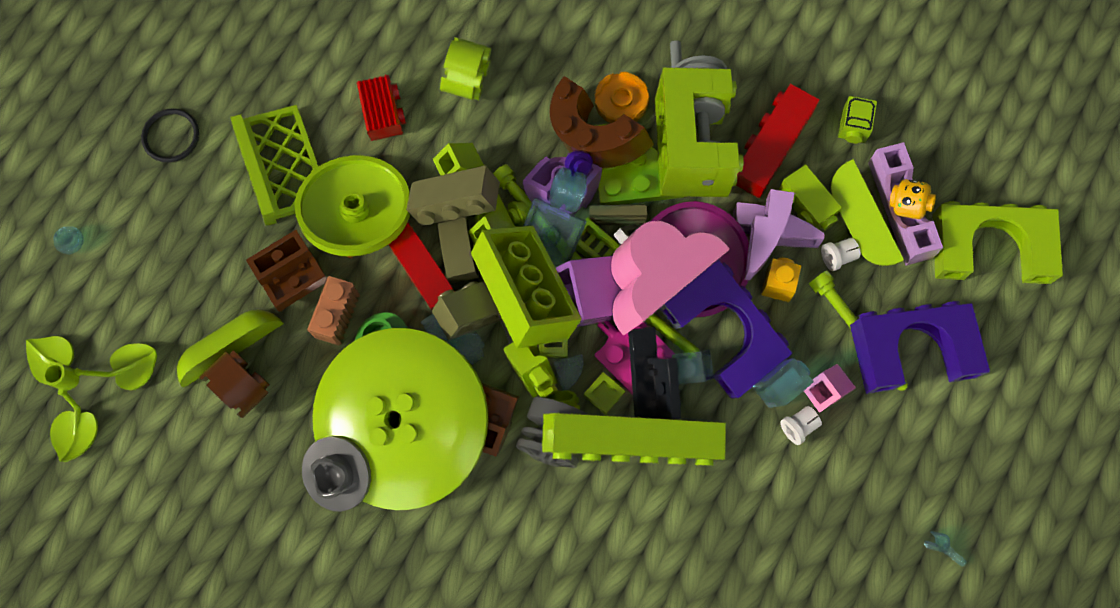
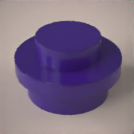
[565,151,593,179]

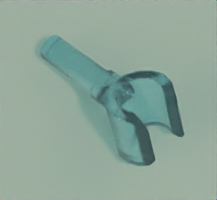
[924,531,967,567]

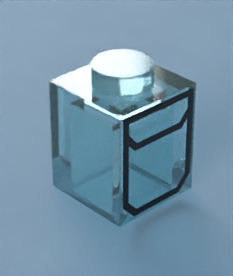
[672,349,714,384]

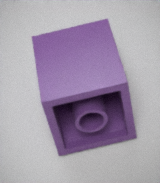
[556,256,622,327]

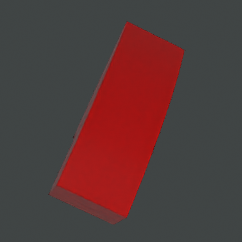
[388,223,455,310]

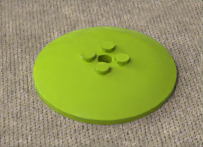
[312,328,488,510]

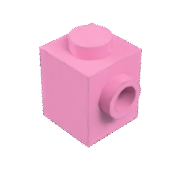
[802,364,856,413]

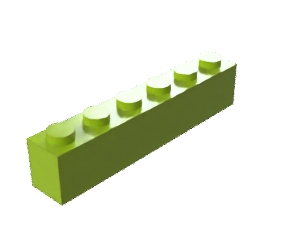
[542,413,726,466]

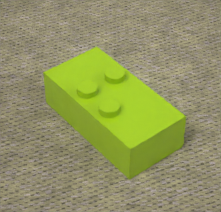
[471,225,582,348]

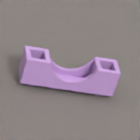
[868,142,943,266]

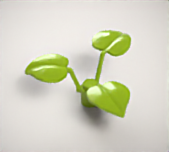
[26,336,157,462]

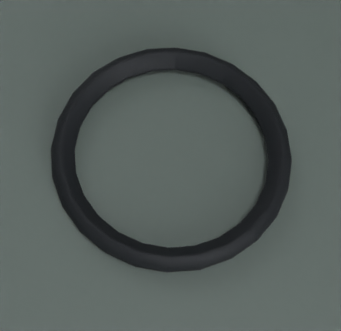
[141,109,200,163]

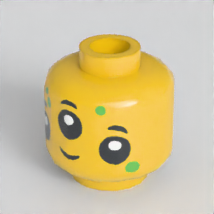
[890,179,936,219]

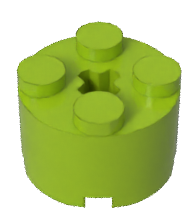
[440,37,492,101]

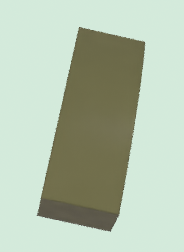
[437,216,479,284]

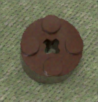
[199,350,270,419]

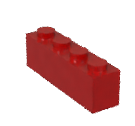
[736,83,820,199]

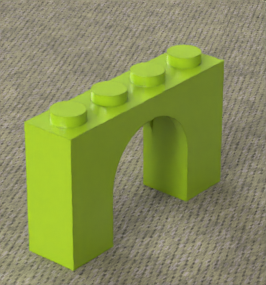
[933,201,1063,284]

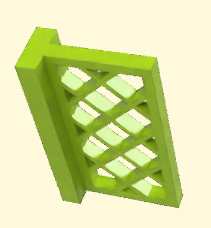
[230,105,318,226]

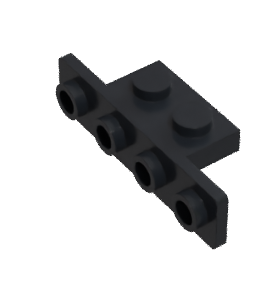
[628,327,681,420]

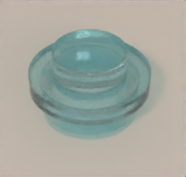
[53,226,84,254]

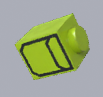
[838,96,877,144]

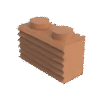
[307,276,360,346]

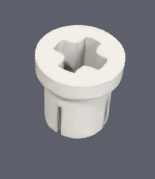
[821,238,860,271]
[780,406,822,445]

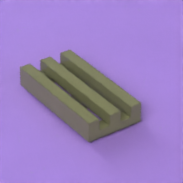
[589,205,647,225]

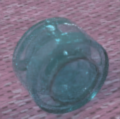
[550,167,586,213]

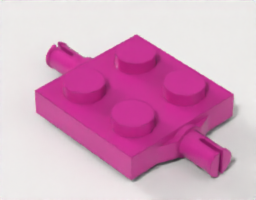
[594,321,677,396]

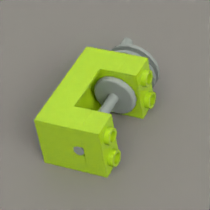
[655,41,743,197]

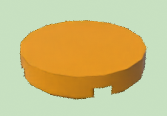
[595,72,649,123]

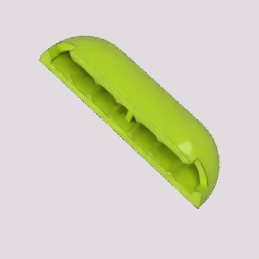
[831,159,904,266]
[177,309,284,388]

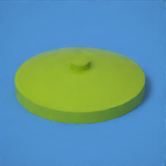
[295,155,410,256]

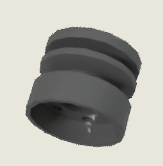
[516,397,589,468]

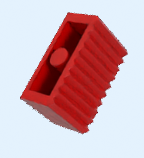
[357,75,406,141]

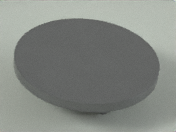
[302,436,371,512]

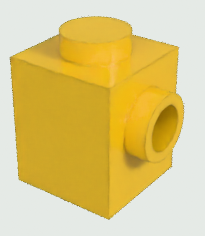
[761,258,802,302]

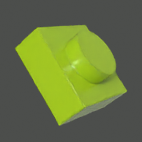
[584,372,626,415]

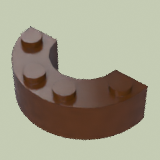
[550,76,654,168]

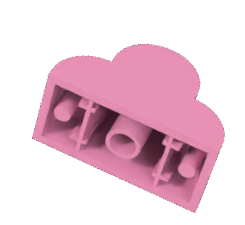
[611,221,729,336]

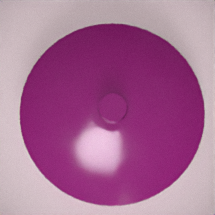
[650,201,749,318]

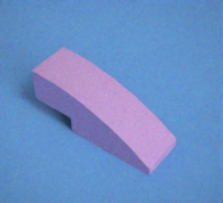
[744,189,794,280]
[733,202,824,248]

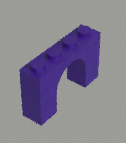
[659,260,792,398]
[850,301,990,394]

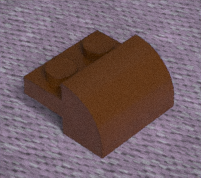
[246,230,327,312]
[481,383,519,457]

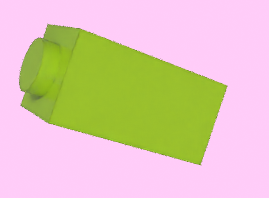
[779,164,842,231]

